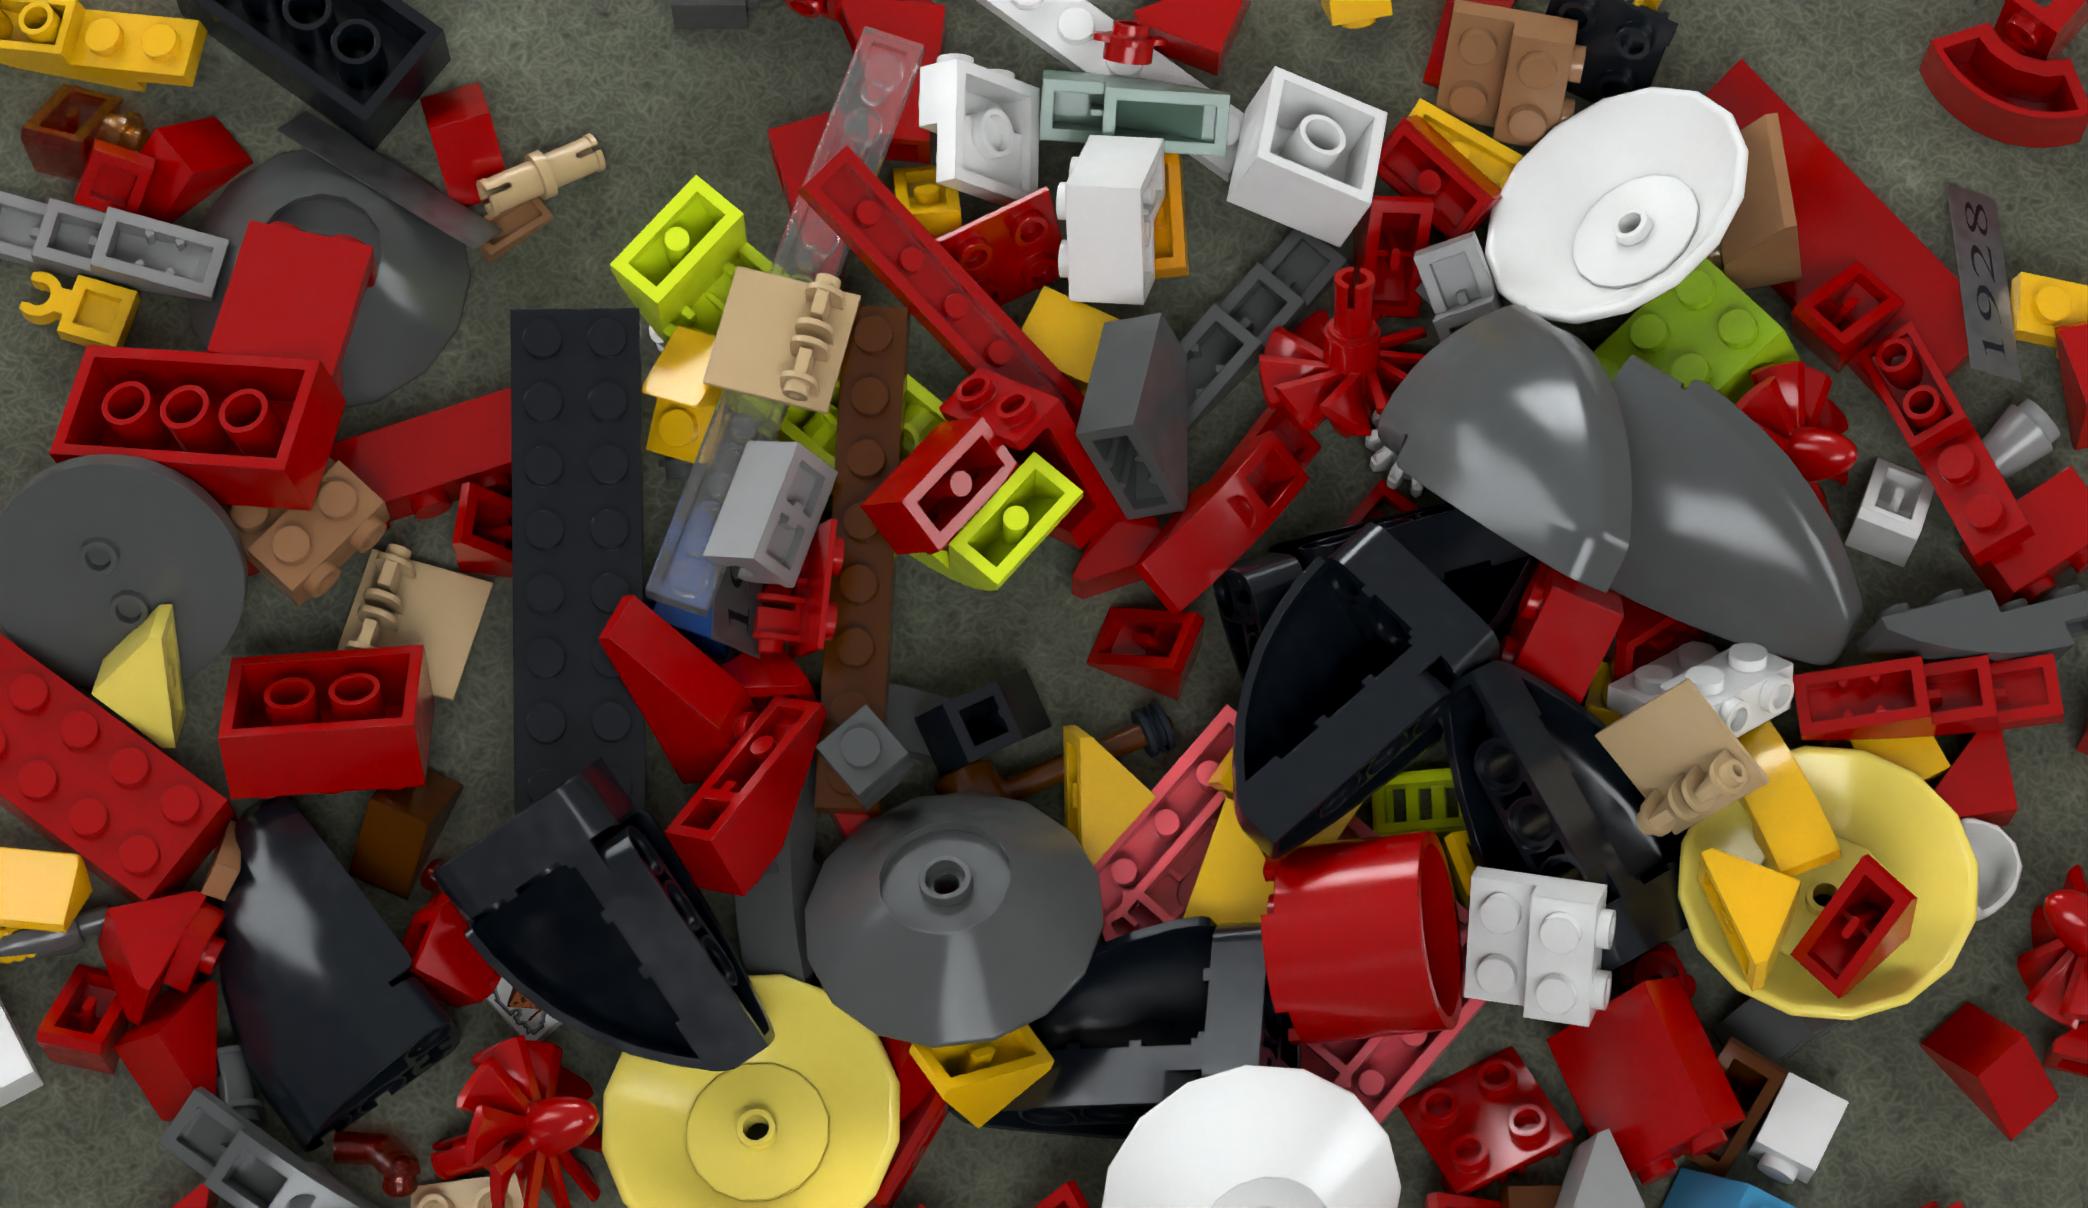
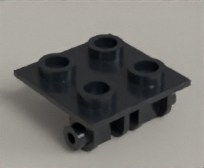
[1545,0,1679,103]

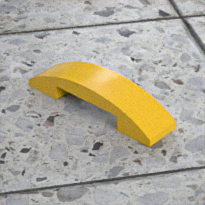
[1737,720,1842,877]

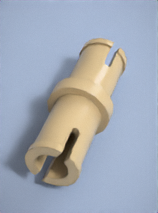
[476,133,606,218]

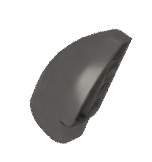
[1377,304,1632,593]
[1609,354,1863,665]

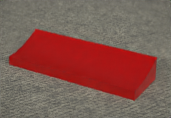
[1705,58,1970,405]

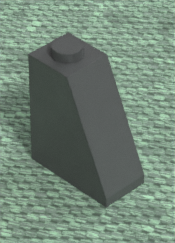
[1075,312,1188,520]

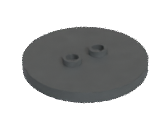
[0,454,248,689]

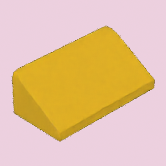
[0,847,93,933]

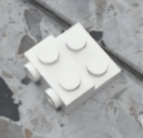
[918,53,1040,206]
[1607,640,1794,738]
[1464,866,1616,1027]

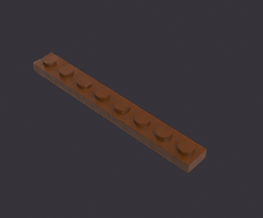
[814,306,911,815]

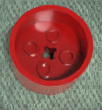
[1261,830,1463,1046]

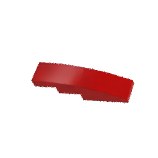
[1793,653,2064,740]

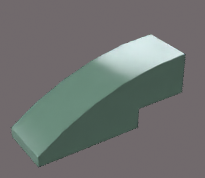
[1039,69,1230,157]

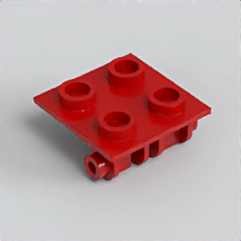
[936,186,1062,307]
[752,519,844,661]
[1398,1046,1574,1197]

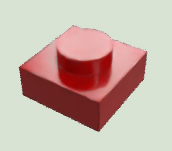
[74,138,155,214]
[163,902,227,993]

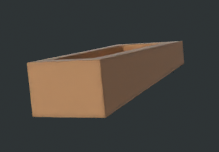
[477,197,554,264]
[201,820,241,901]

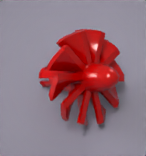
[1259,267,1427,439]
[1735,361,1858,522]
[2017,864,2088,1029]
[430,1035,603,1208]

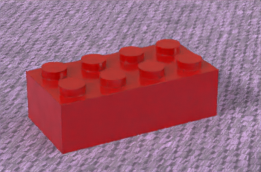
[49,345,346,511]

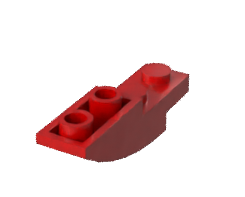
[1857,321,2035,566]
[1133,406,1322,615]

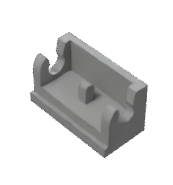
[703,440,838,588]

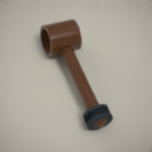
[935,701,1176,801]

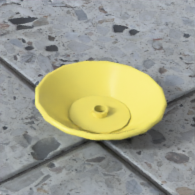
[1677,745,1979,1020]
[602,974,900,1208]

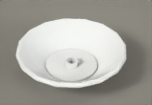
[1484,86,1749,324]
[1102,1065,1401,1208]

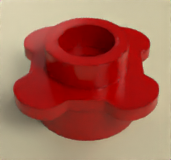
[1093,20,1167,65]
[1618,943,1696,999]

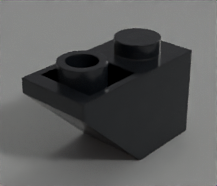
[914,668,1052,777]

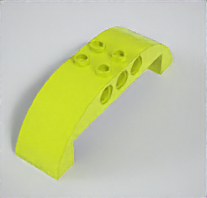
[610,175,1083,591]

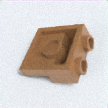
[1435,0,1587,147]
[220,457,390,607]

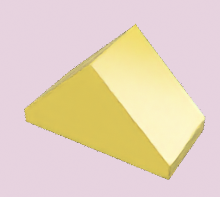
[91,604,186,748]

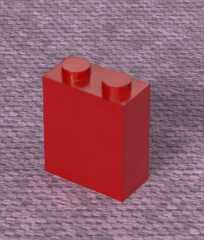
[1546,976,1746,1186]

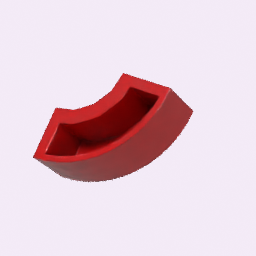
[1919,22,2088,148]

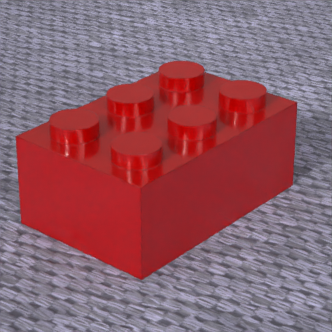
[218,644,435,799]

